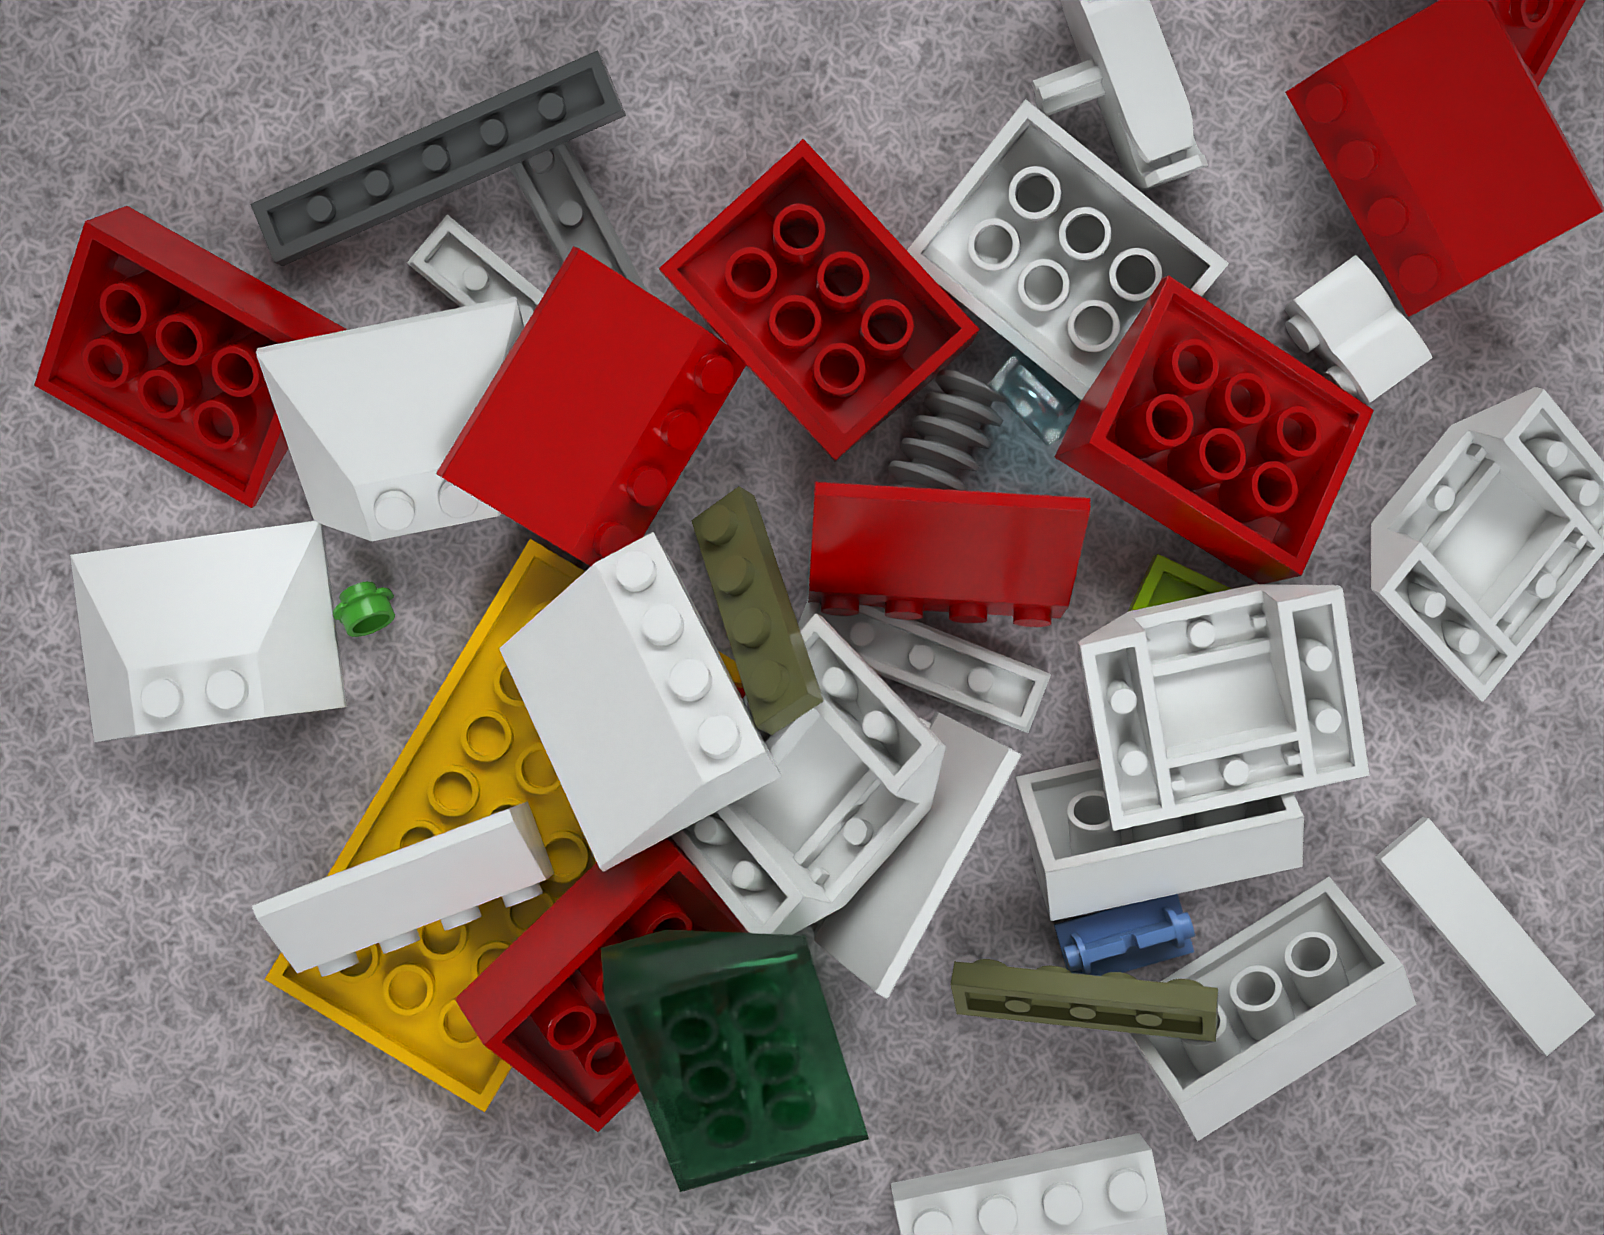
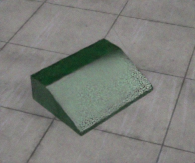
[601,930,869,1192]

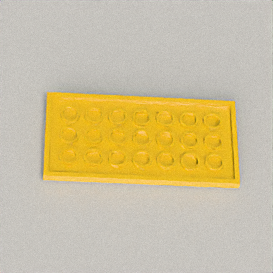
[264,539,742,1112]

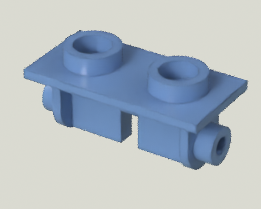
[1054,894,1195,976]

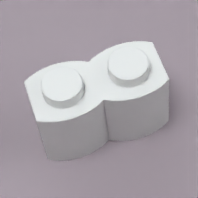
[1284,255,1432,405]

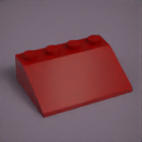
[1285,0,1604,317]
[659,139,980,462]
[34,206,347,508]
[436,246,746,566]
[1054,275,1374,584]
[808,482,1091,627]
[455,837,782,1132]

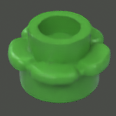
[333,581,395,637]

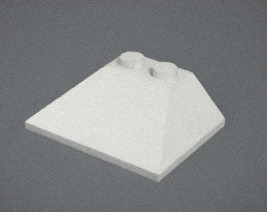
[256,296,524,541]
[1371,387,1604,702]
[70,521,347,742]
[1077,584,1369,831]
[671,613,946,948]

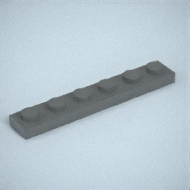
[250,50,626,266]

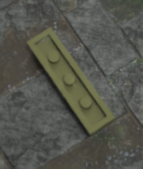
[691,486,824,735]
[950,959,1218,1042]

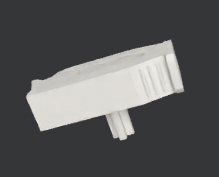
[1031,0,1208,192]

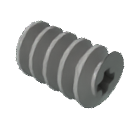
[888,370,1007,491]

